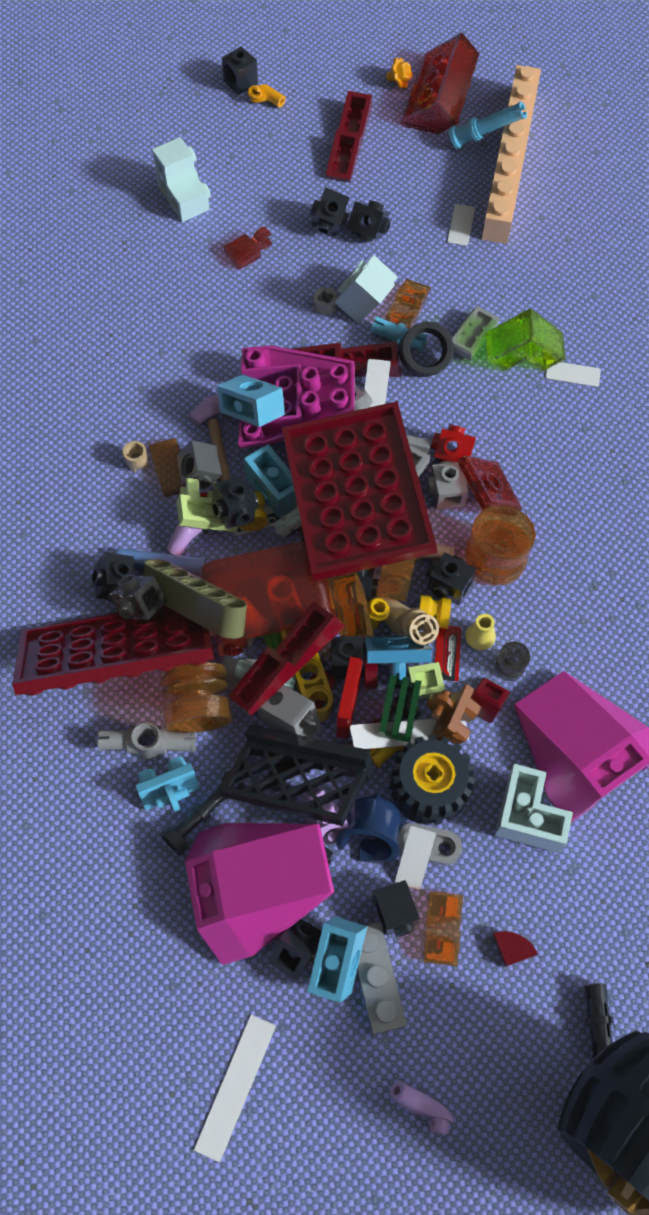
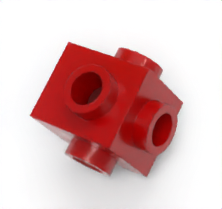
[430,424,476,466]

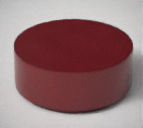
[364,658,378,689]

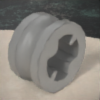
[313,287,338,315]

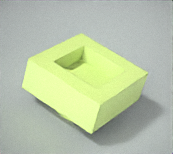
[407,662,445,700]

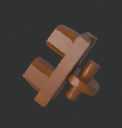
[427,684,481,745]

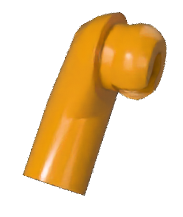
[248,84,286,108]

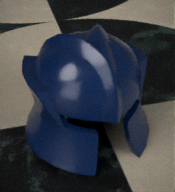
[336,793,407,863]

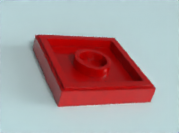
[336,657,363,739]

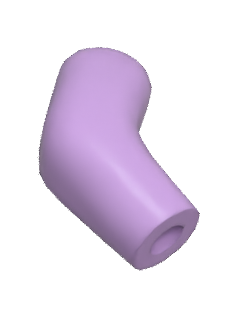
[189,395,221,425]
[166,524,204,555]
[390,1081,454,1135]

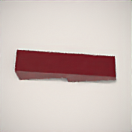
[325,91,372,183]
[292,341,401,377]
[228,602,345,716]

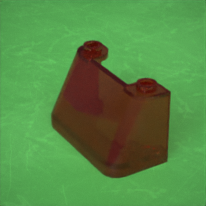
[200,541,338,657]

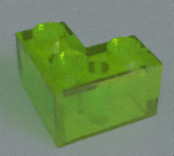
[485,308,566,371]

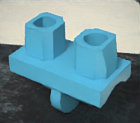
[135,756,200,812]

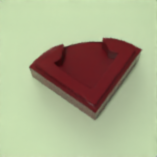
[492,931,538,968]

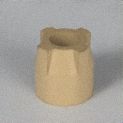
[123,441,148,472]

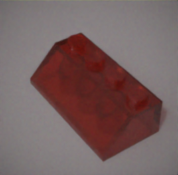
[401,32,480,134]

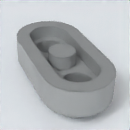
[398,823,462,866]

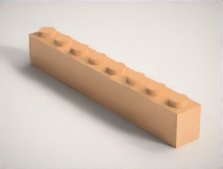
[481,65,541,244]

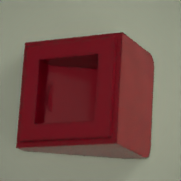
[471,677,510,723]

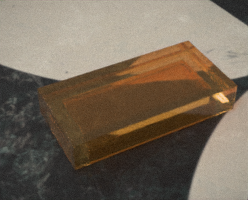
[148,438,186,498]

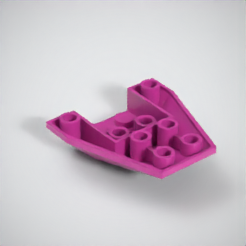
[238,345,355,448]
[514,671,649,823]
[185,823,334,965]

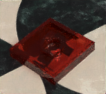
[457,455,522,515]

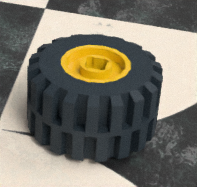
[390,735,475,825]

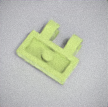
[176,478,239,533]

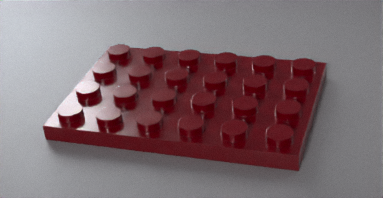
[282,401,438,581]
[12,604,214,696]

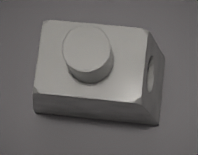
[257,685,322,738]

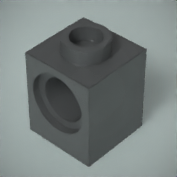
[176,440,222,490]

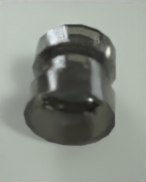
[495,641,530,681]

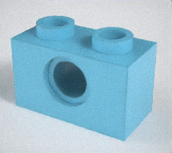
[217,374,285,427]
[244,444,298,518]
[307,916,367,1003]

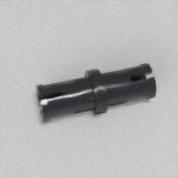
[584,983,614,1058]

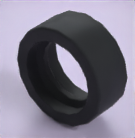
[398,321,454,377]

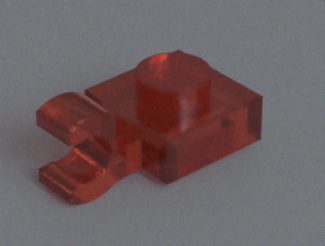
[224,226,272,270]

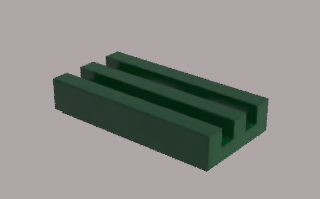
[378,675,422,742]

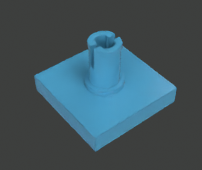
[364,636,431,688]

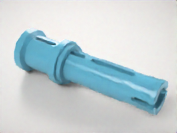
[449,101,527,149]

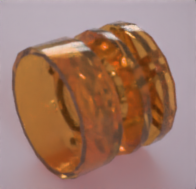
[465,505,536,586]
[159,662,232,733]

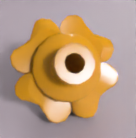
[386,57,413,88]

